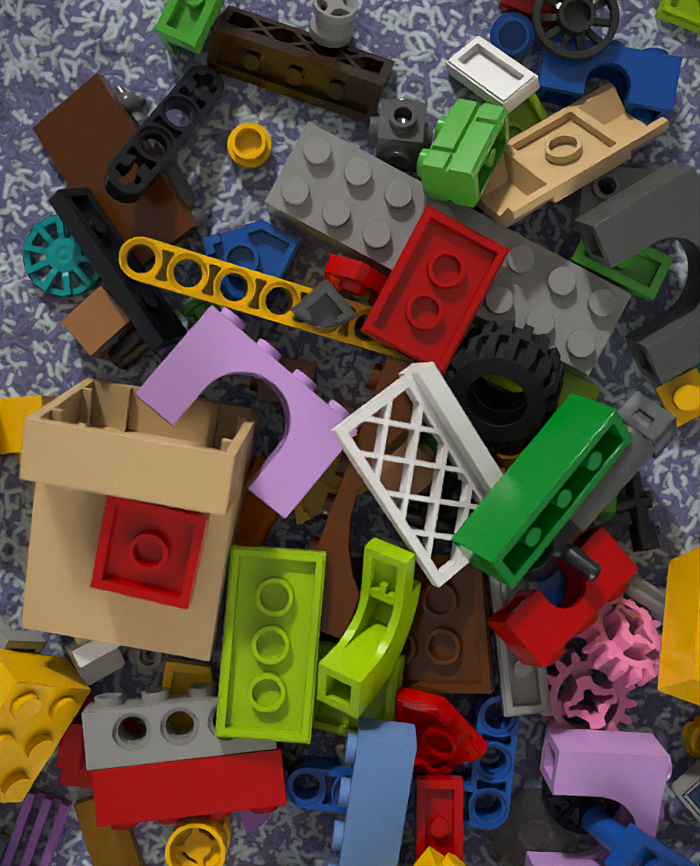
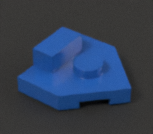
[201,220,303,322]

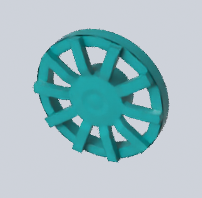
[22,214,102,298]

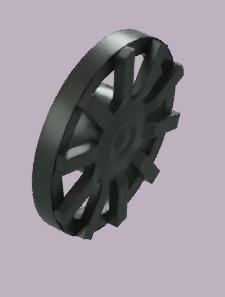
[531,0,620,62]

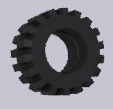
[443,320,565,447]

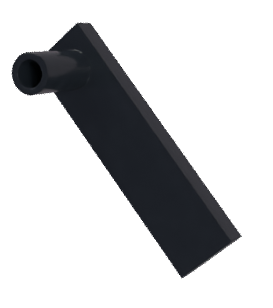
[48,187,188,370]

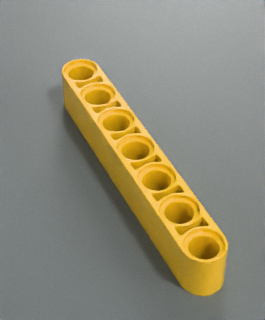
[119,236,414,361]

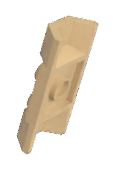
[477,82,669,229]

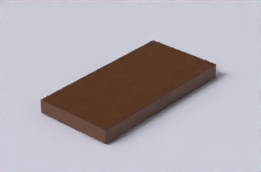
[32,73,200,269]

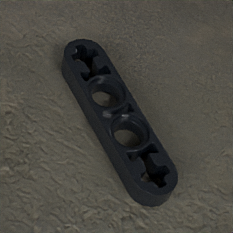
[104,65,224,204]

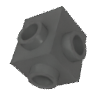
[368,98,434,172]

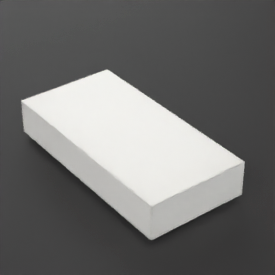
[445,36,540,113]

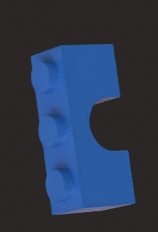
[535,32,682,122]

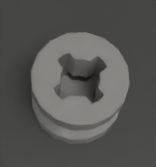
[309,0,358,48]

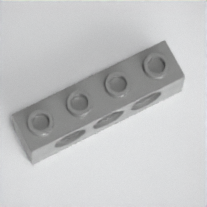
[82,682,277,770]

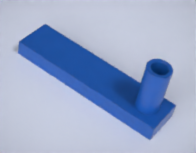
[581,806,700,866]

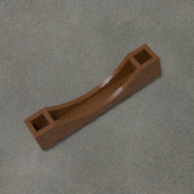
[307,355,423,639]

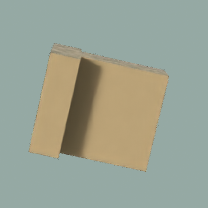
[19,377,262,661]

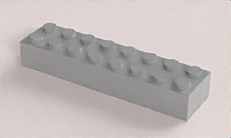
[265,121,632,378]

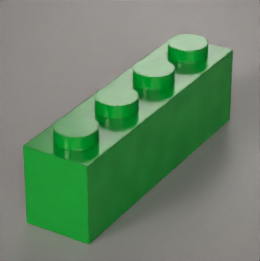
[451,393,633,589]

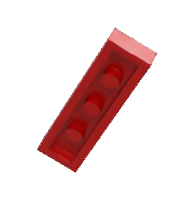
[414,775,463,864]

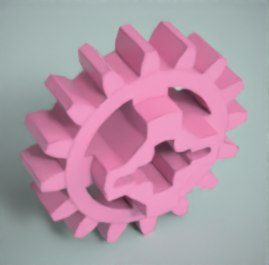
[576,595,662,687]
[540,648,637,731]

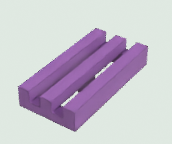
[1,787,73,866]

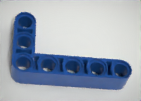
[285,687,519,830]

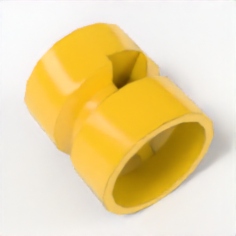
[165,815,232,866]

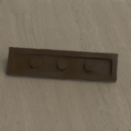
[207,5,395,124]

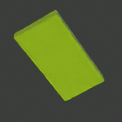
[215,544,326,744]

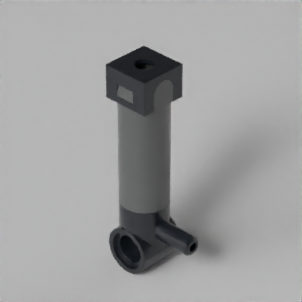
[522,390,677,583]

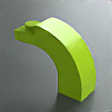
[317,537,421,719]

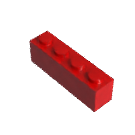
[92,742,286,830]

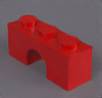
[487,526,639,667]

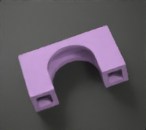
[135,305,358,519]
[524,727,672,866]

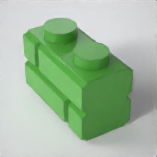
[417,98,510,208]

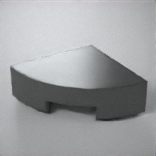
[289,279,357,327]

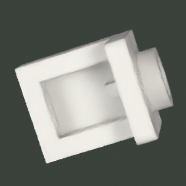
[65,637,125,686]

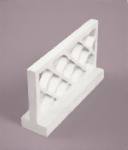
[330,362,503,588]

